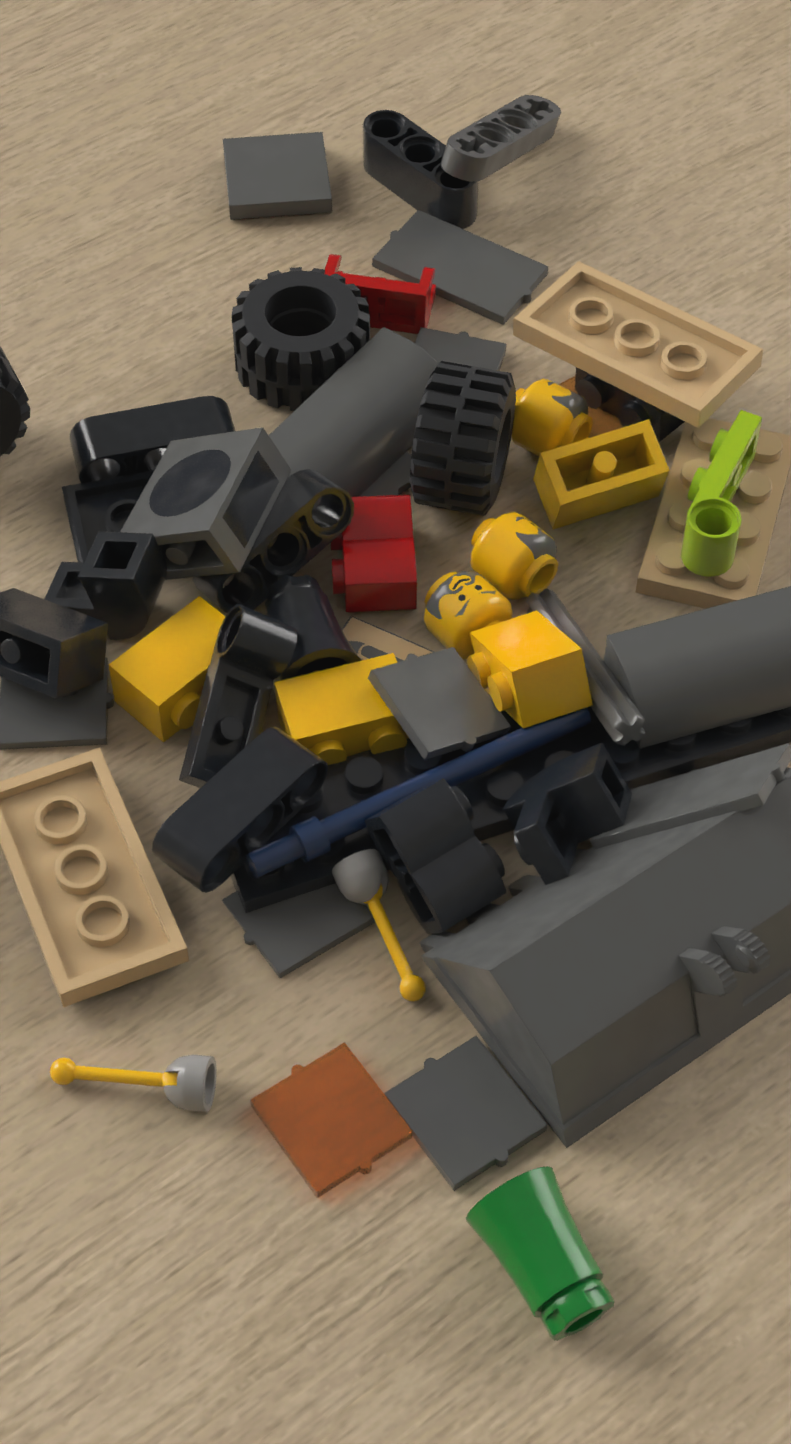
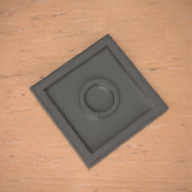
[223,132,332,220]

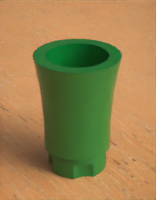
[466,1166,615,1341]

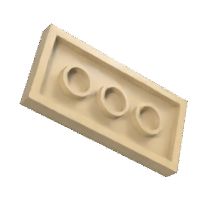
[513,261,763,428]
[636,418,791,609]
[0,747,189,1008]

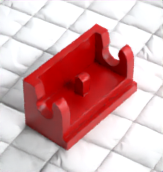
[325,254,436,334]

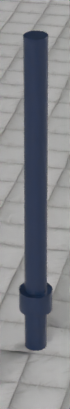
[246,707,591,878]

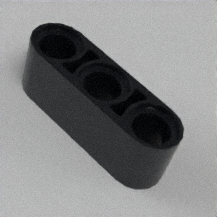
[363,110,479,229]
[70,396,236,483]
[193,469,354,613]
[152,726,328,893]

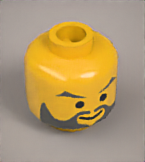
[511,378,593,456]
[470,512,559,600]
[424,571,512,659]

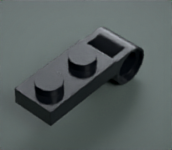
[179,604,297,788]

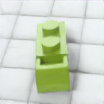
[681,410,762,577]

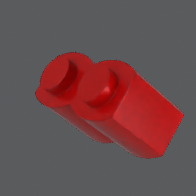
[330,495,417,612]

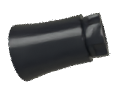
[265,574,362,681]

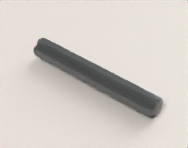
[526,589,645,746]

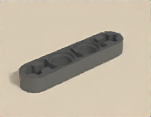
[441,95,561,181]

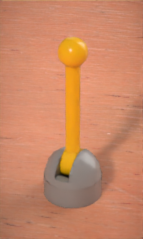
[332,849,426,1002]
[50,1055,217,1112]

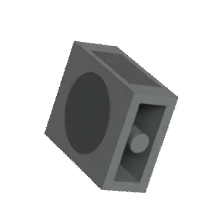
[120,427,292,580]

